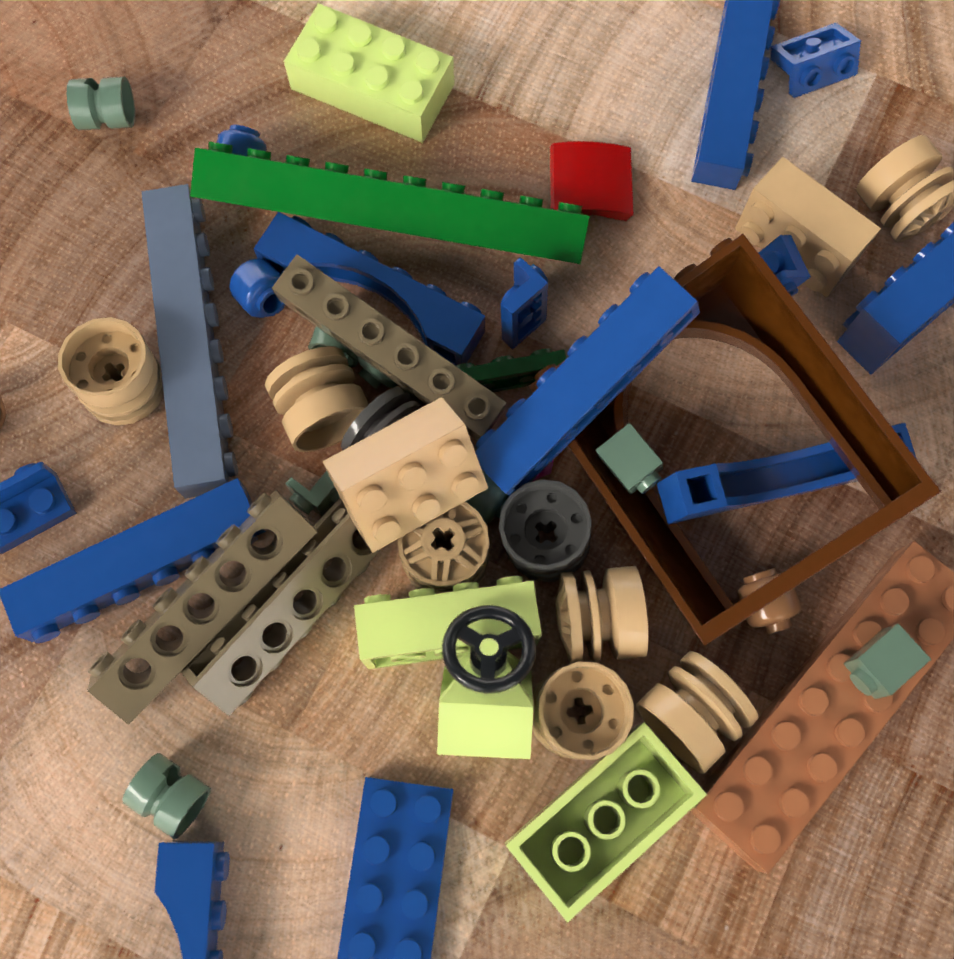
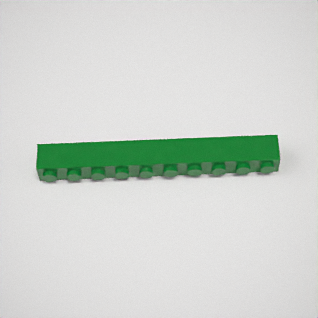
[190,141,590,264]

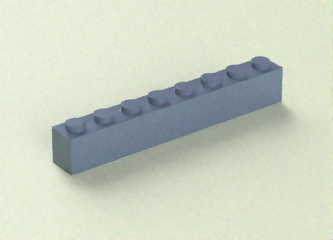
[141,184,238,499]

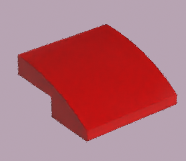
[550,141,634,222]

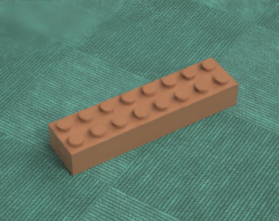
[690,541,954,874]

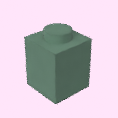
[596,423,663,495]
[843,623,931,699]

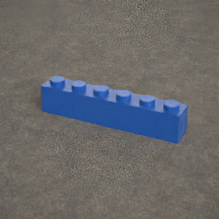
[691,0,780,190]
[475,266,700,495]
[0,478,266,644]

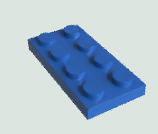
[337,777,454,959]

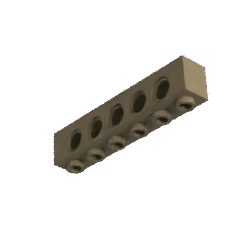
[272,254,507,441]
[87,490,318,725]
[181,498,382,716]

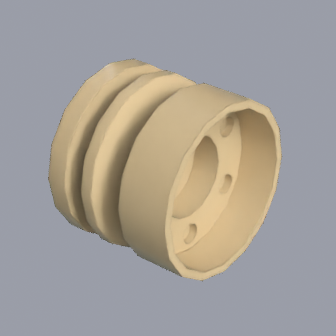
[856,135,954,243]
[58,317,164,426]
[264,346,369,452]
[397,501,489,594]
[556,566,649,664]
[635,651,758,774]
[532,662,634,760]

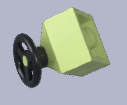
[437,605,536,759]

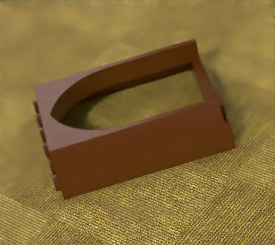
[528,234,941,646]

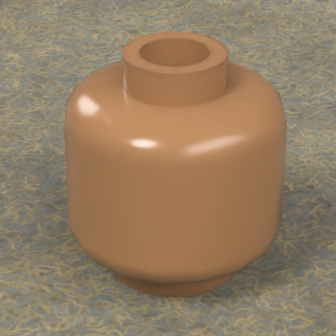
[737,567,802,634]

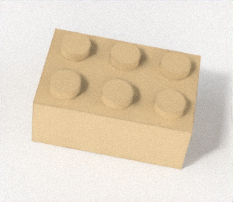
[735,156,881,298]
[322,397,488,553]

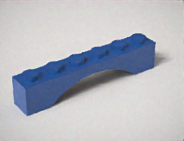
[253,212,485,366]
[657,423,917,524]
[155,841,230,959]

